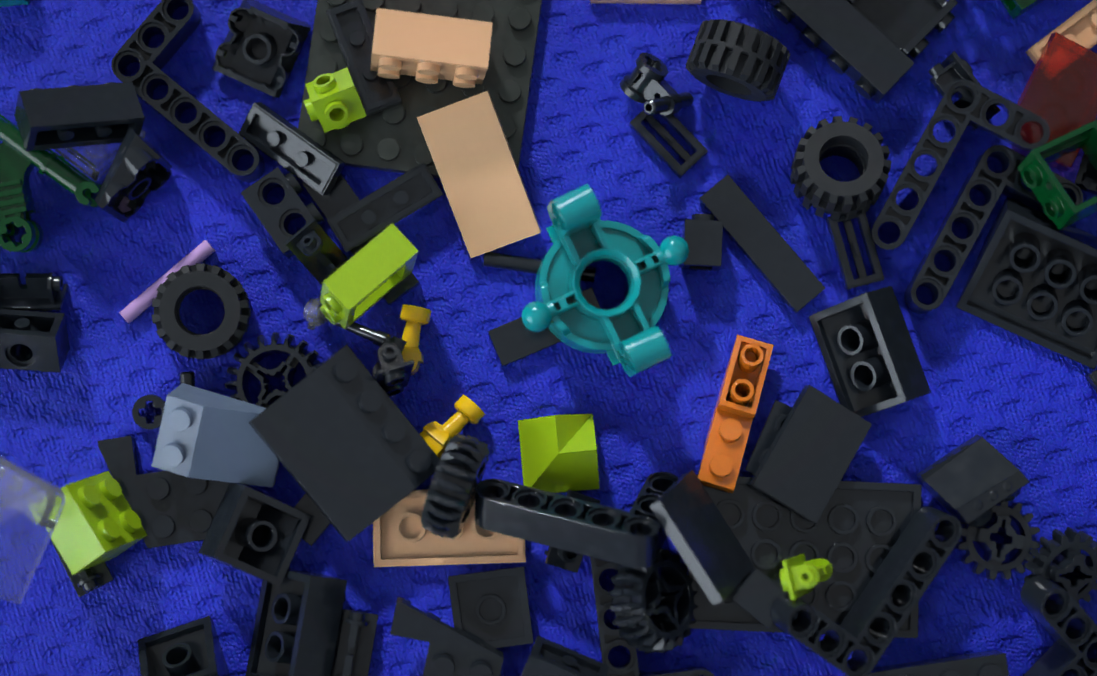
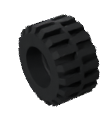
[686,19,790,101]
[790,116,891,221]
[152,263,251,359]

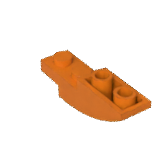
[697,334,774,493]

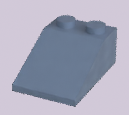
[152,383,280,487]

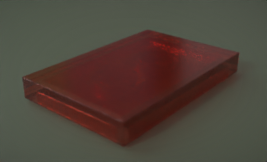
[1017,32,1097,168]

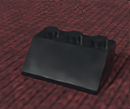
[809,286,931,417]
[246,569,347,676]

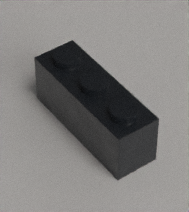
[14,82,145,151]

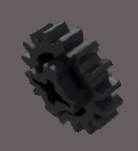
[955,501,1040,580]
[1024,527,1097,604]

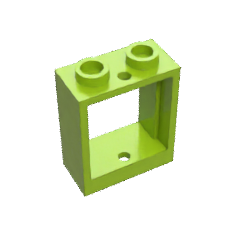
[320,223,419,330]

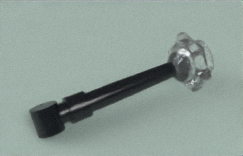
[303,296,407,354]

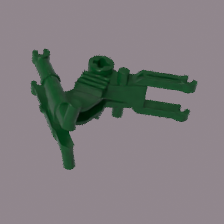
[0,114,102,253]

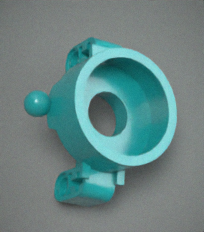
[521,184,689,377]

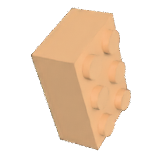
[370,8,493,88]

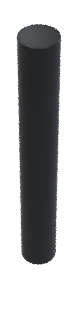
[483,252,596,282]

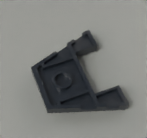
[98,436,230,548]
[390,597,504,676]

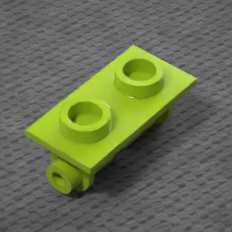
[780,553,833,600]

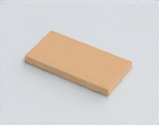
[417,90,541,258]
[373,489,526,567]

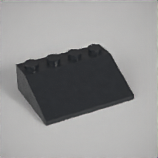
[956,197,1097,370]
[249,345,440,542]

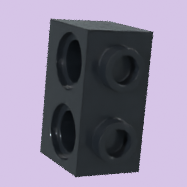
[241,167,325,259]

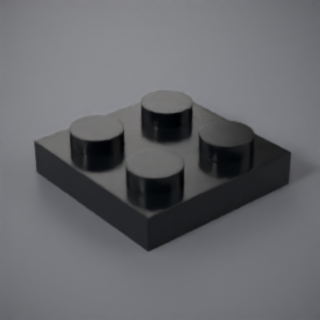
[448,566,534,648]

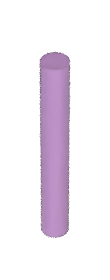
[119,239,215,323]

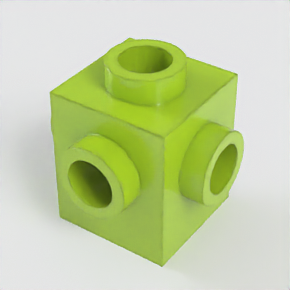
[304,68,367,133]

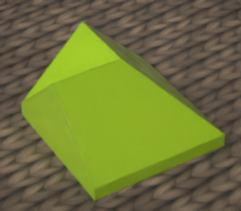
[518,414,600,493]

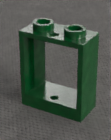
[1017,120,1097,230]

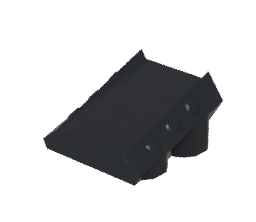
[212,0,311,98]
[95,127,172,222]
[916,435,1029,527]

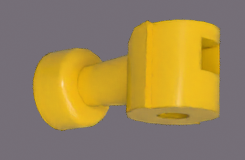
[400,304,432,376]
[420,394,485,460]

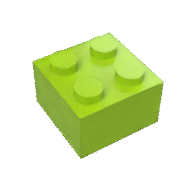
[33,471,147,575]

